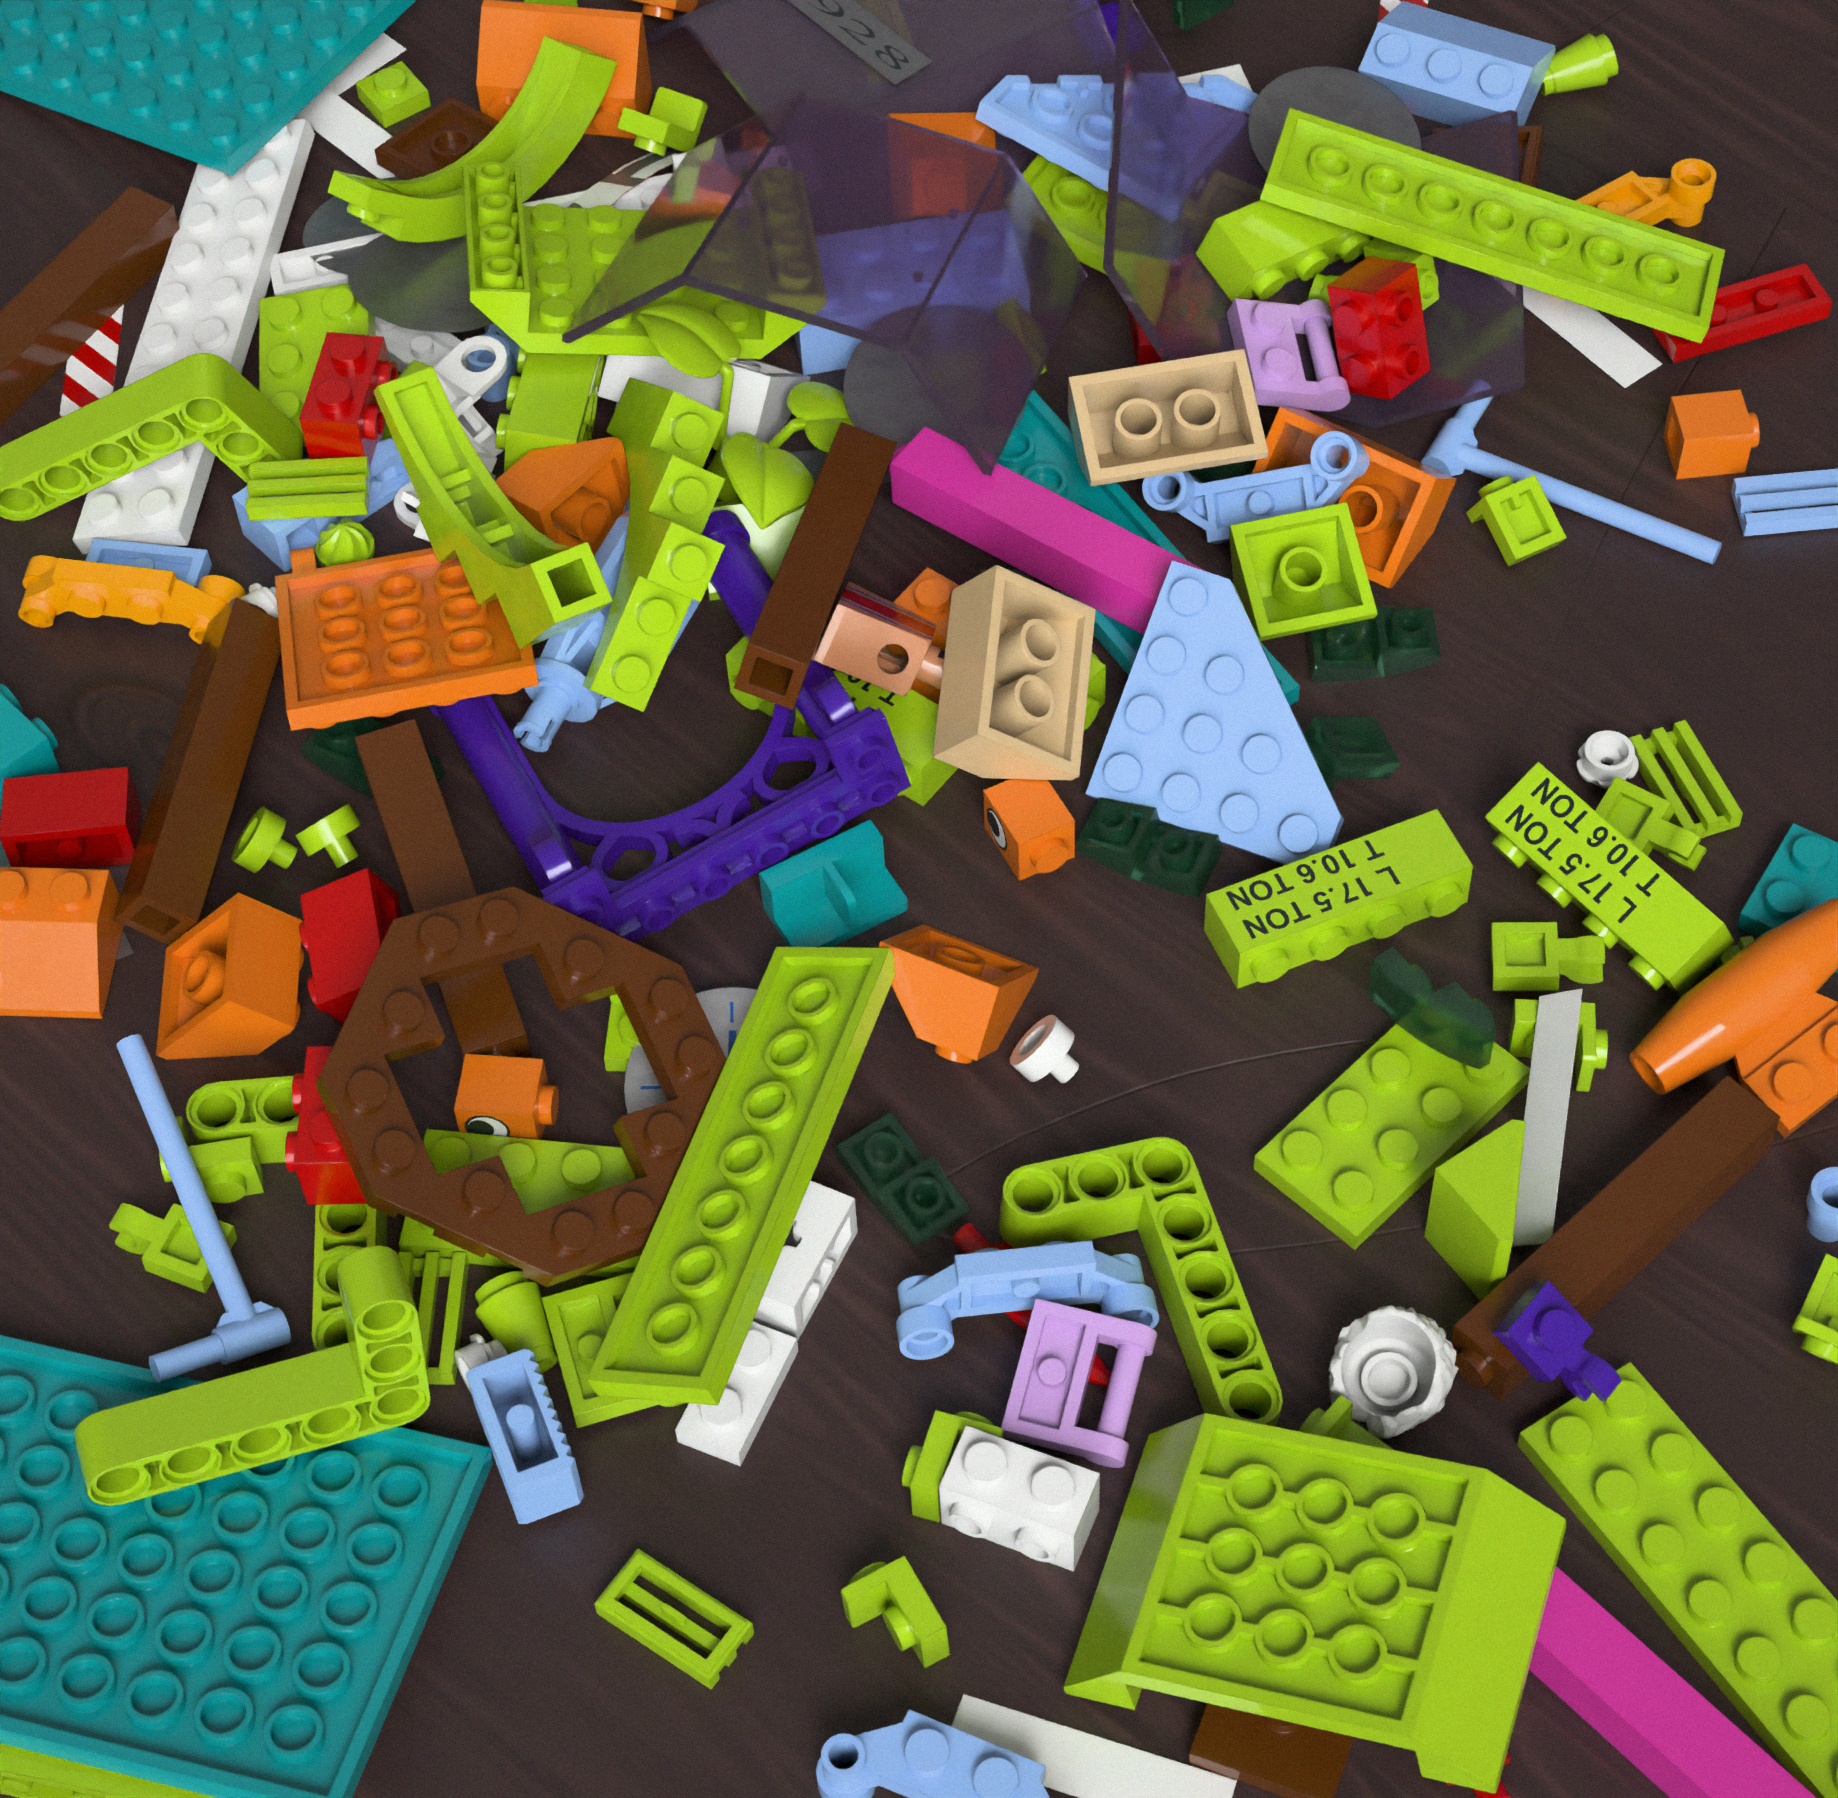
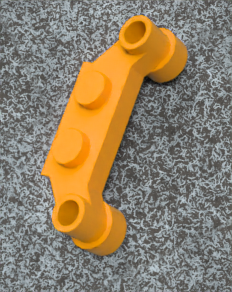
[1549,158,1716,296]
[18,555,246,645]

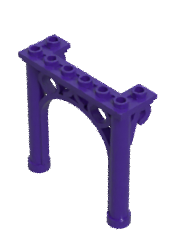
[428,510,911,942]

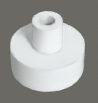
[1010,1015,1079,1084]

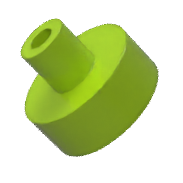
[295,803,362,868]
[231,807,298,873]

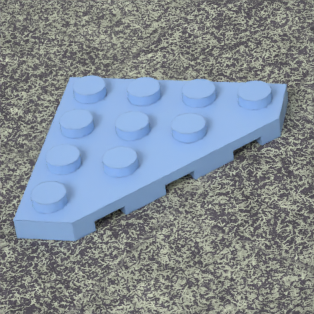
[975,75,1258,224]
[1085,560,1344,865]

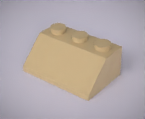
[1068,349,1268,487]
[933,565,1096,781]

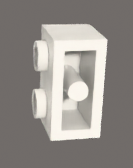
[939,1426,1100,1571]

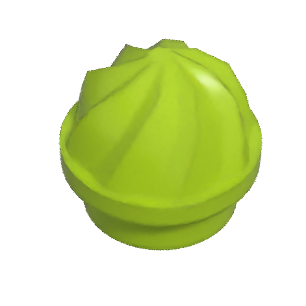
[315,517,375,567]

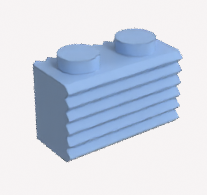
[466,1349,584,1524]

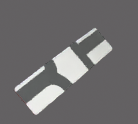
[568,152,677,208]

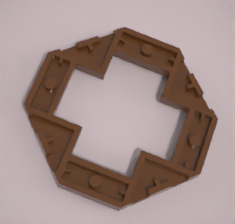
[315,886,727,1287]

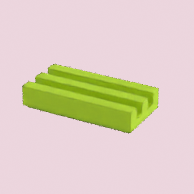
[246,456,371,521]
[1629,720,1743,838]
[398,1251,469,1385]
[594,1549,754,1690]

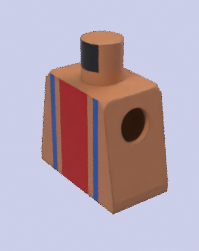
[813,582,945,696]

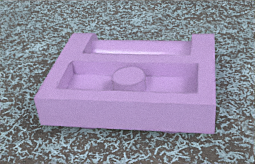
[1227,298,1351,412]
[1001,1298,1157,1468]

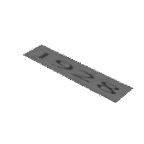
[787,0,933,85]

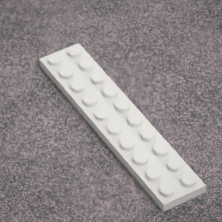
[72,118,315,554]

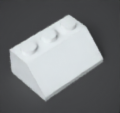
[598,355,810,443]

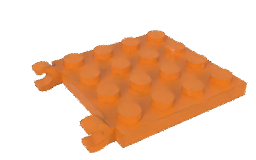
[275,546,539,731]

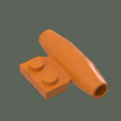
[1629,898,1838,1138]

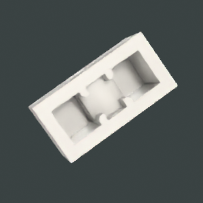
[753,1181,858,1341]

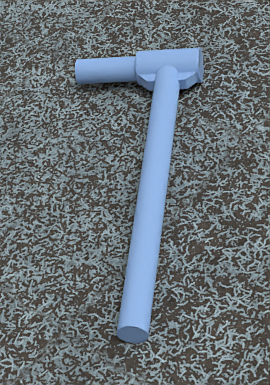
[1421,383,1722,565]
[116,1034,291,1382]

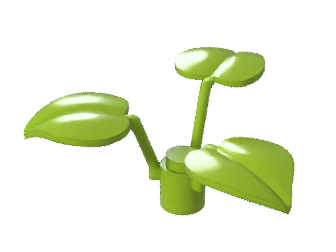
[636,304,855,530]

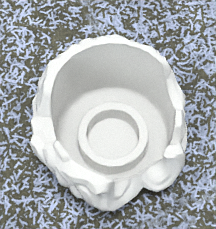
[1328,1305,1459,1440]

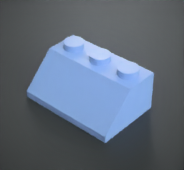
[1358,1,1556,128]

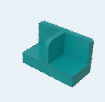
[759,819,908,947]

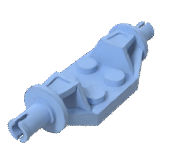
[513,498,700,752]

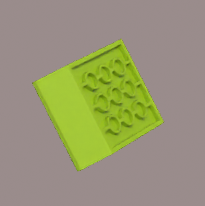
[462,162,825,359]
[1063,1413,1567,1794]

